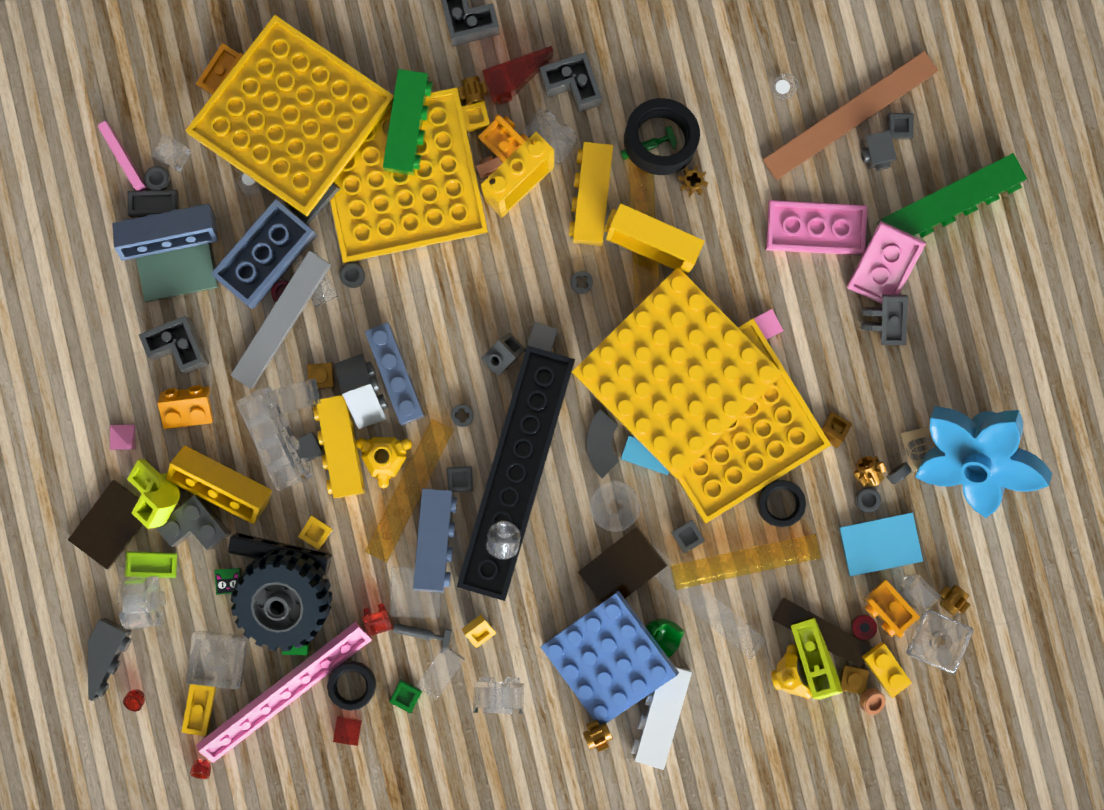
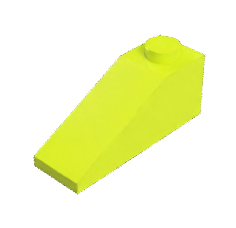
[791,618,843,700]

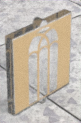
[899,426,936,473]

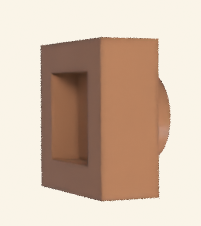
[476,156,502,180]

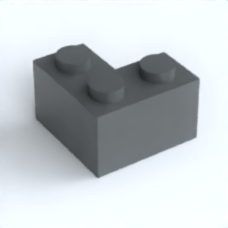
[441,0,500,46]
[539,52,602,113]
[139,316,209,373]
[335,353,388,429]
[156,495,231,550]

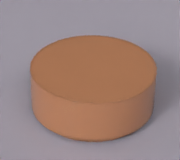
[859,688,886,715]

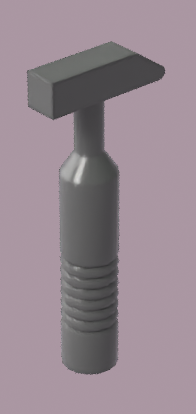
[393,623,452,653]

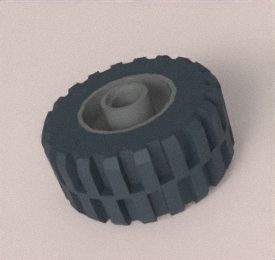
[231,550,332,651]

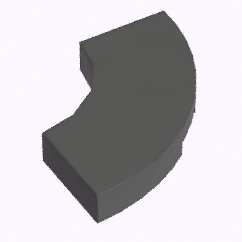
[587,409,619,478]

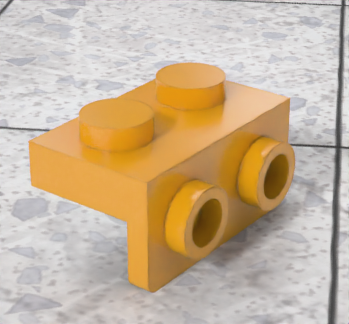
[196,43,244,95]
[478,114,533,163]
[157,385,214,429]
[863,579,920,638]

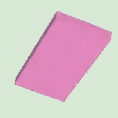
[766,200,867,255]

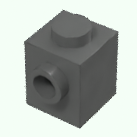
[861,130,897,171]
[481,332,526,376]

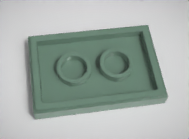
[136,243,219,303]

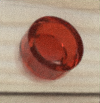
[123,689,145,712]
[190,759,211,779]

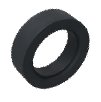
[624,98,700,175]

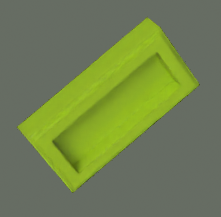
[124,551,177,578]

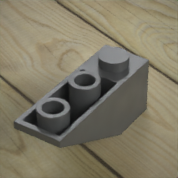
[88,618,132,701]

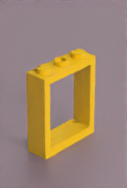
[481,131,554,218]
[604,203,705,275]

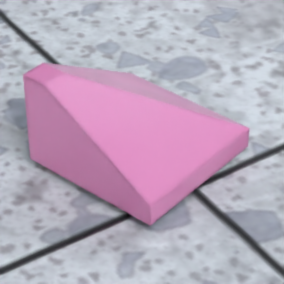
[110,425,136,450]

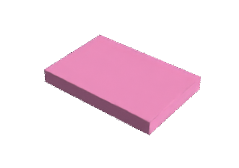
[847,221,926,304]

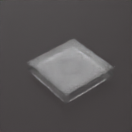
[390,567,441,618]

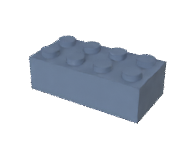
[211,199,318,310]

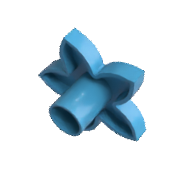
[915,406,1052,518]

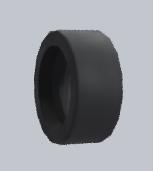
[757,480,806,527]
[327,661,376,711]

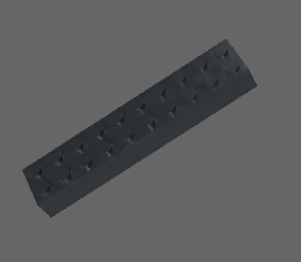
[457,345,575,601]

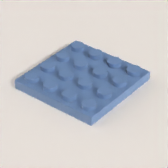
[541,591,679,725]

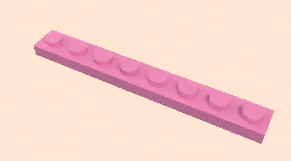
[196,621,372,763]

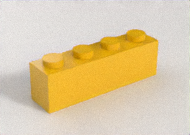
[569,142,613,246]
[313,395,366,498]
[166,445,273,524]

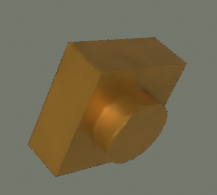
[307,362,335,390]
[840,665,869,695]

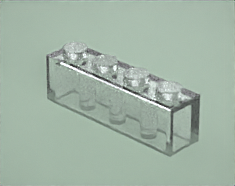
[236,387,312,492]

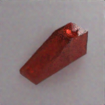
[482,46,553,104]

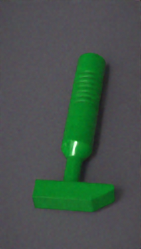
[620,126,677,160]

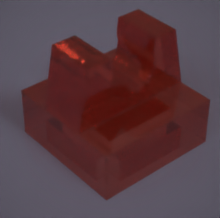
[362,603,393,636]

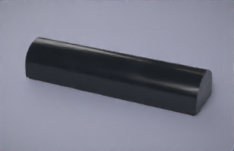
[228,533,332,575]

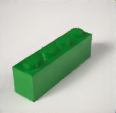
[383,69,433,176]

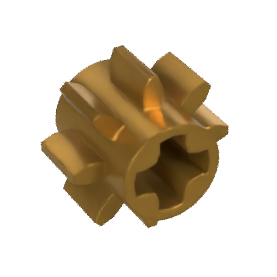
[458,76,489,105]
[678,166,708,197]
[853,456,887,486]
[938,584,971,615]
[583,720,613,752]

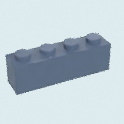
[112,204,218,261]
[365,322,426,426]
[413,489,457,593]

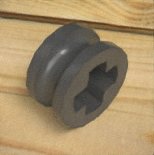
[570,271,593,294]
[451,404,474,427]

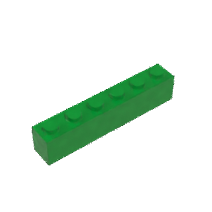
[877,153,1027,238]

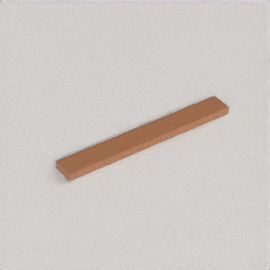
[762,51,938,181]

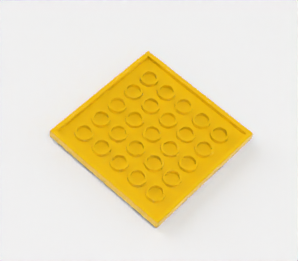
[185,15,394,216]
[330,87,488,263]
[571,267,783,479]
[677,319,831,524]

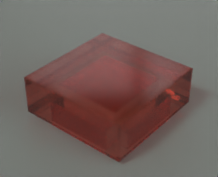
[333,716,363,746]

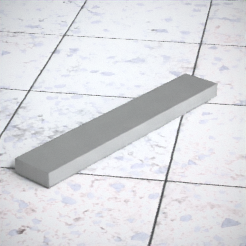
[230,251,332,389]

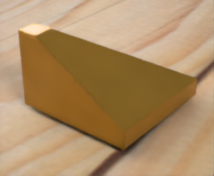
[821,411,852,449]

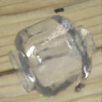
[486,521,521,559]

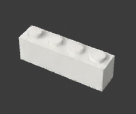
[631,665,692,770]

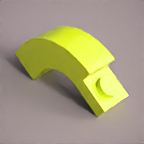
[127,459,180,529]

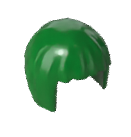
[645,619,685,658]

